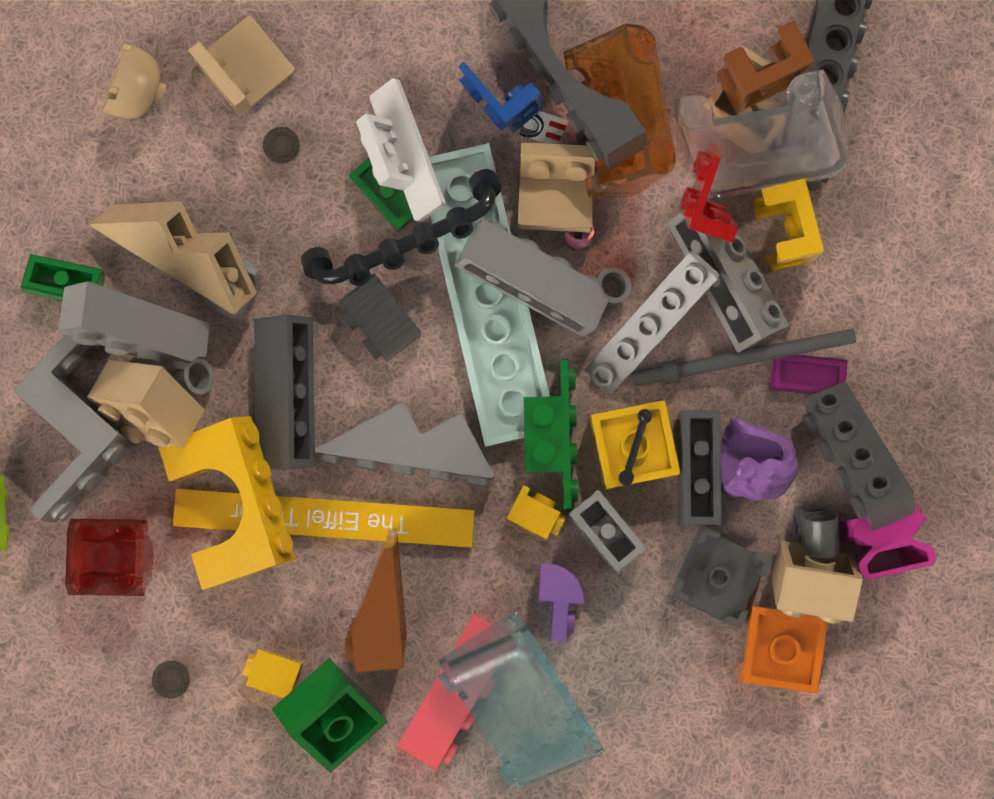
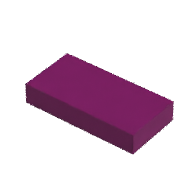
[769,355,848,394]

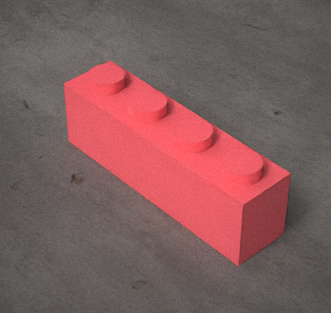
[397,613,516,770]

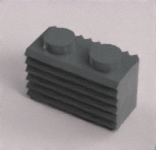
[339,273,422,362]

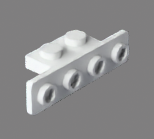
[356,78,446,222]

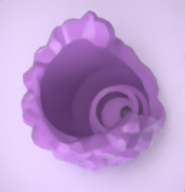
[721,417,798,500]

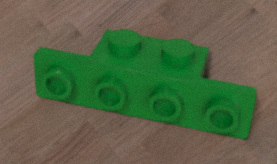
[523,359,578,511]

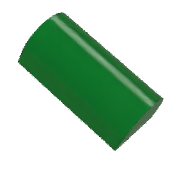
[20,254,105,300]

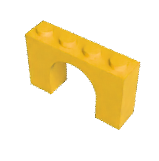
[159,416,296,590]

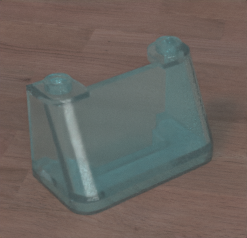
[438,611,605,789]

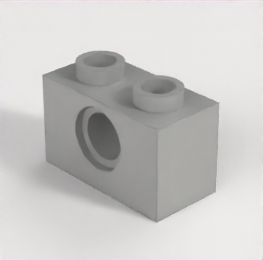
[567,490,647,573]

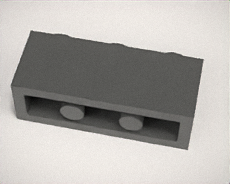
[678,410,721,526]

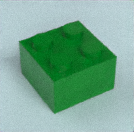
[272,657,388,773]

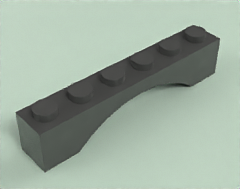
[488,0,648,170]

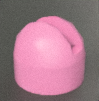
[564,224,594,250]

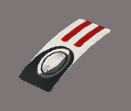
[519,111,569,144]

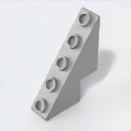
[584,249,720,394]
[315,402,495,487]

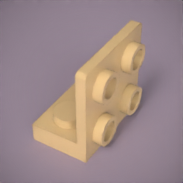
[187,16,295,117]
[517,142,595,232]

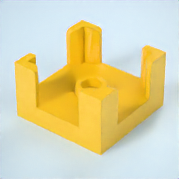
[751,178,824,273]
[589,400,681,491]

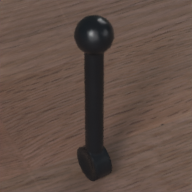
[618,409,652,486]

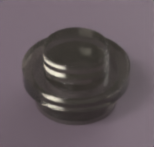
[263,127,300,164]
[152,660,191,699]

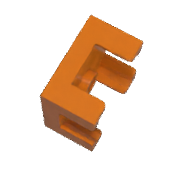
[737,606,828,694]

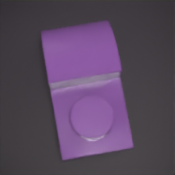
[537,563,584,641]

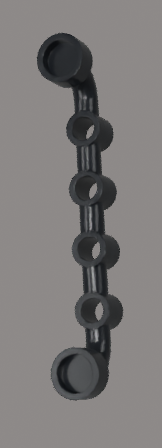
[301,169,501,286]

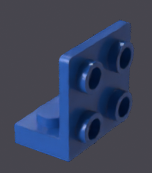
[458,62,546,134]

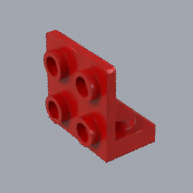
[680,143,738,243]

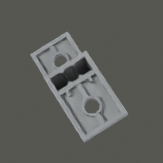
[14,334,130,522]

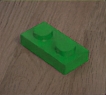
[348,158,414,232]

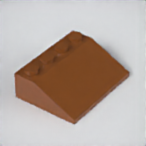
[345,528,407,673]

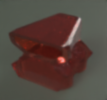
[65,518,154,596]

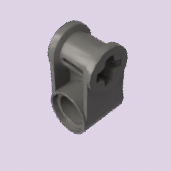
[793,504,840,558]

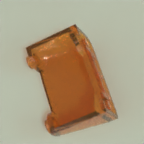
[563,23,676,198]

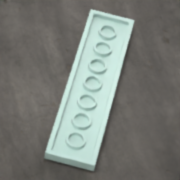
[429,143,550,448]

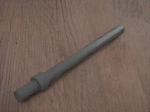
[633,328,856,386]

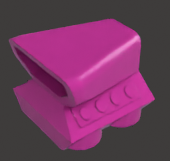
[839,505,936,580]

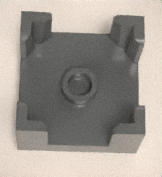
[668,526,773,628]

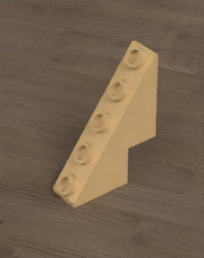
[90,201,257,314]

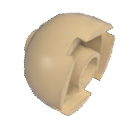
[101,42,166,120]

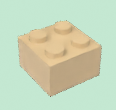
[87,360,205,448]
[771,540,863,624]

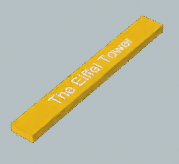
[173,489,475,548]

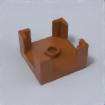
[716,21,815,114]

